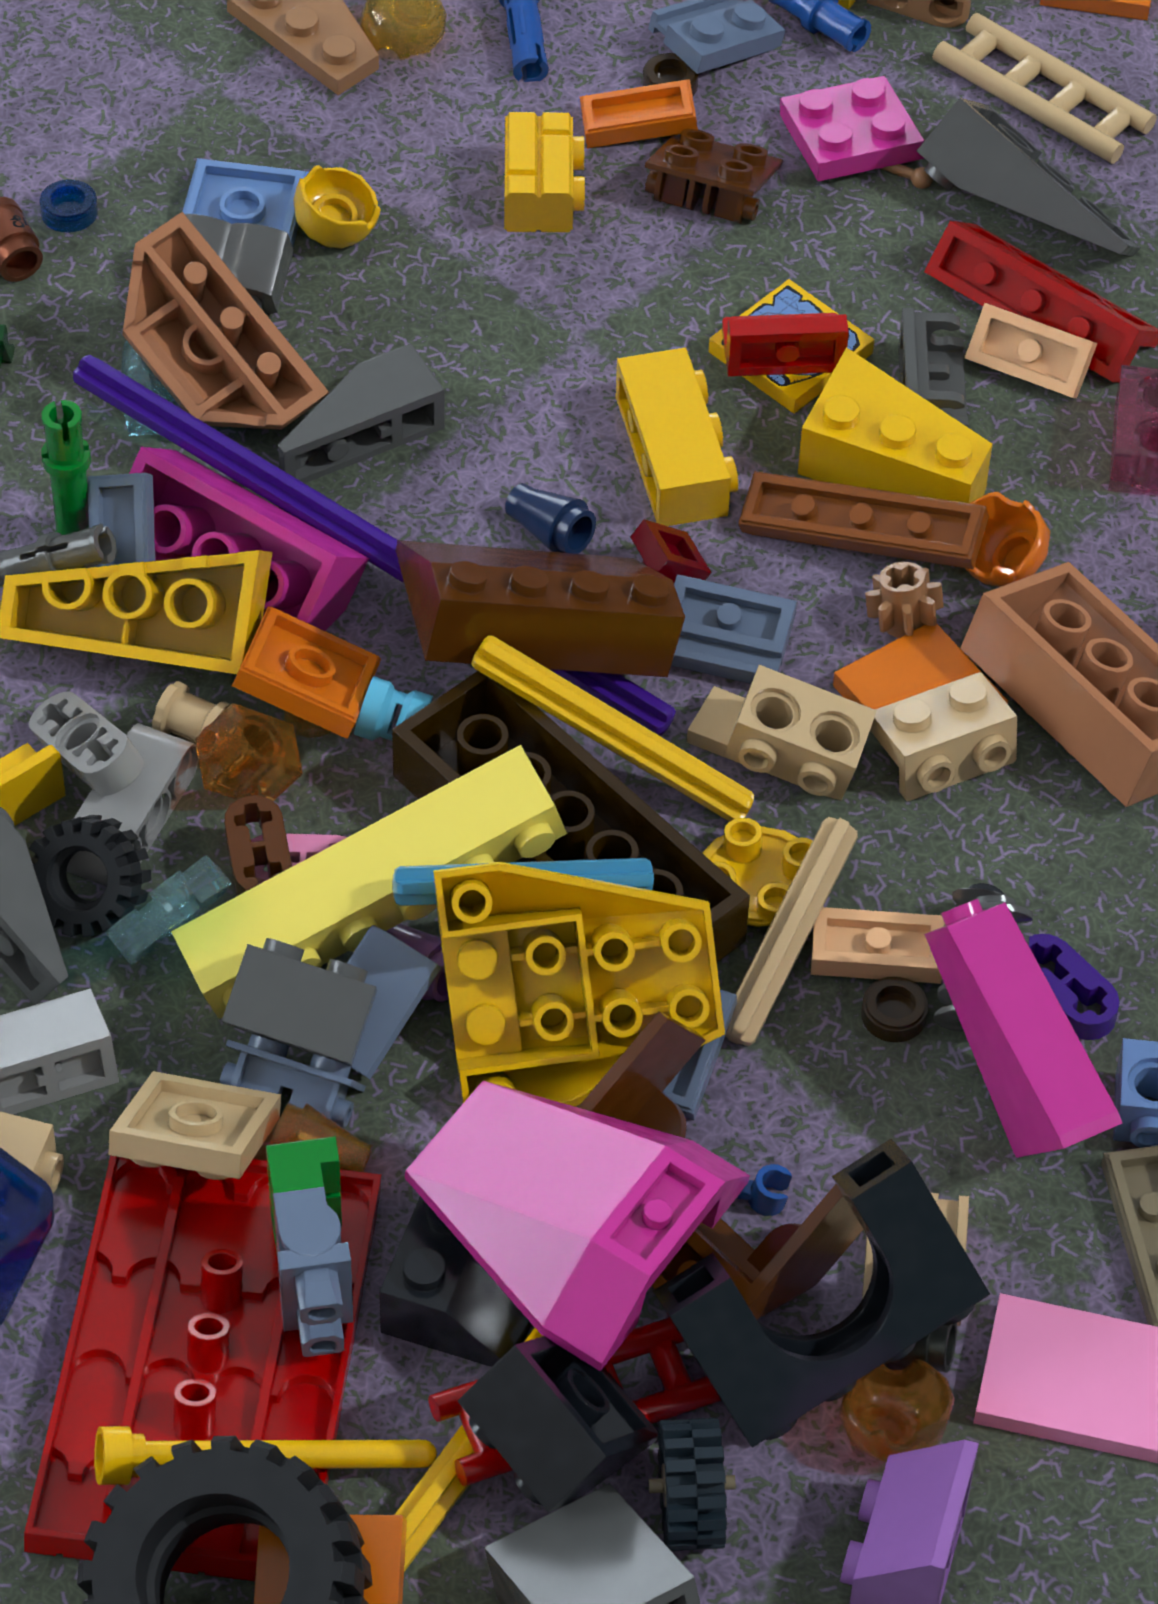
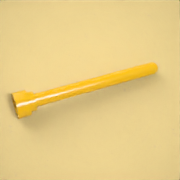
[94,1426,437,1485]

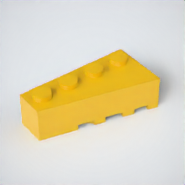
[0,550,273,674]

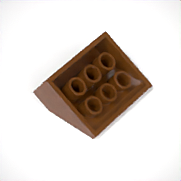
[395,540,685,677]

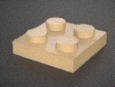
[108,1071,281,1180]

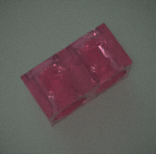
[1108,365,1158,496]

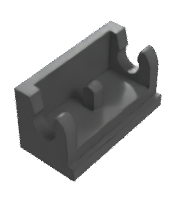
[898,308,969,427]

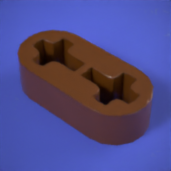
[224,795,292,896]

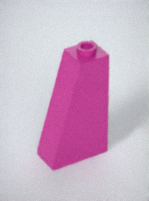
[924,899,1123,1158]

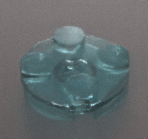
[106,855,232,966]

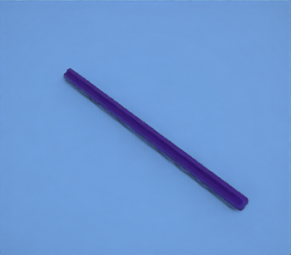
[73,355,676,736]

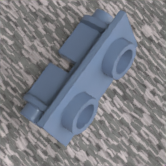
[219,1034,366,1130]

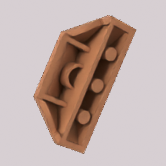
[122,212,329,430]

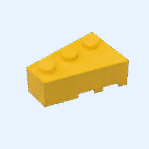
[798,347,992,503]

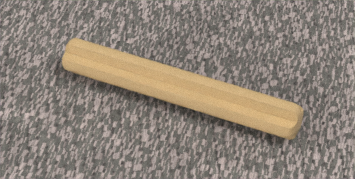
[725,817,858,1046]

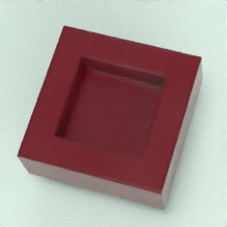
[630,519,712,583]

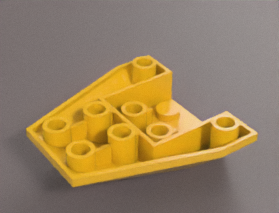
[433,862,725,1107]

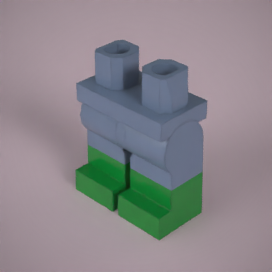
[266,1136,353,1357]

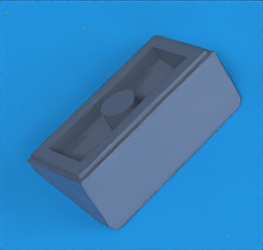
[347,925,442,1079]

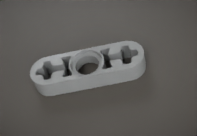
[29,692,144,796]

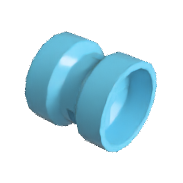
[354,676,434,741]

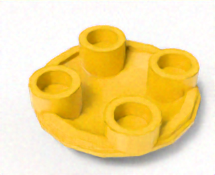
[702,817,813,927]

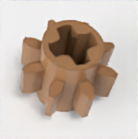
[865,562,944,638]

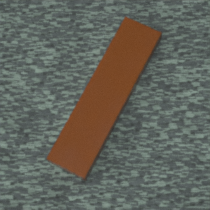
[738,471,989,569]

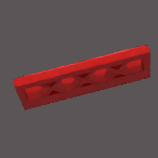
[924,220,1158,382]

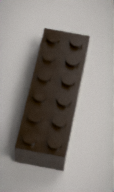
[392,671,750,962]

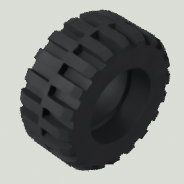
[77,1436,373,1604]

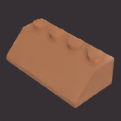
[960,562,1158,807]

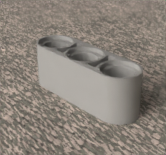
[67,723,200,886]

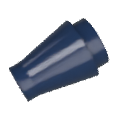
[505,483,596,554]

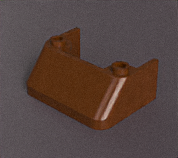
[578,1011,863,1320]

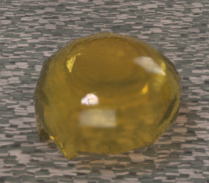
[359,0,447,60]

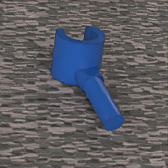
[737,1164,792,1216]

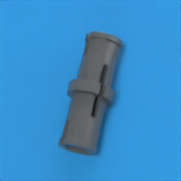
[0,523,117,587]

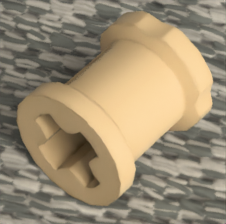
[152,681,236,757]

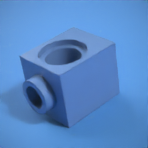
[1113,1038,1158,1148]

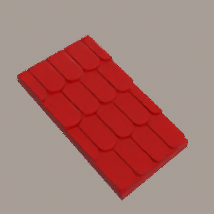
[24,1155,382,1581]

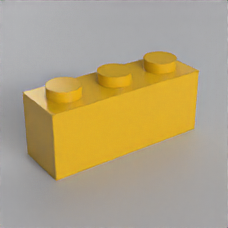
[616,347,738,526]

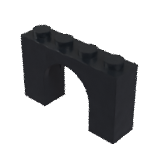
[653,1139,990,1448]

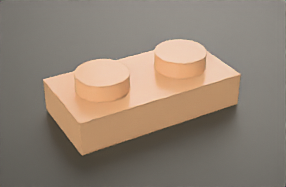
[965,303,1097,398]
[810,907,945,984]

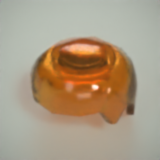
[839,1359,955,1462]

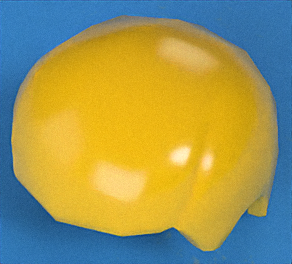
[293,165,381,249]

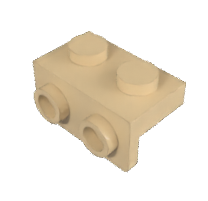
[870,672,1017,801]

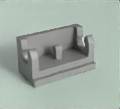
[0,988,119,1114]

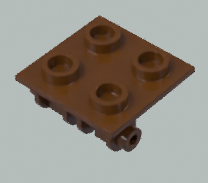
[645,129,783,224]

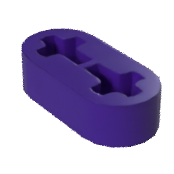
[1029,933,1120,1040]

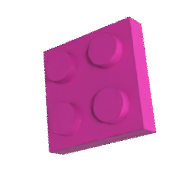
[780,76,924,182]

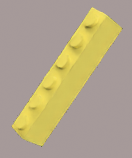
[171,745,567,1019]

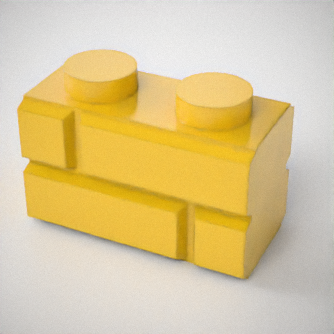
[504,112,585,232]

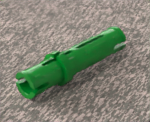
[41,400,91,535]

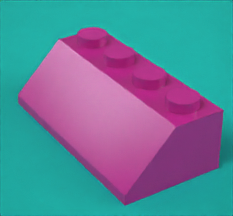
[129,447,369,631]

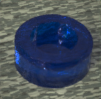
[39,179,98,233]

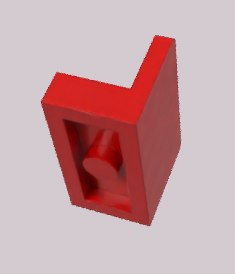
[722,313,849,377]

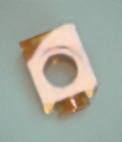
[195,703,303,801]

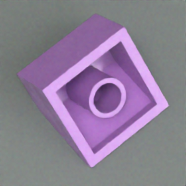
[840,1439,979,1604]

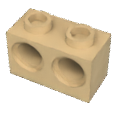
[723,665,877,801]

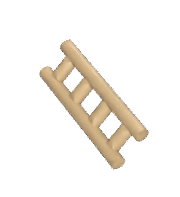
[932,13,1157,164]

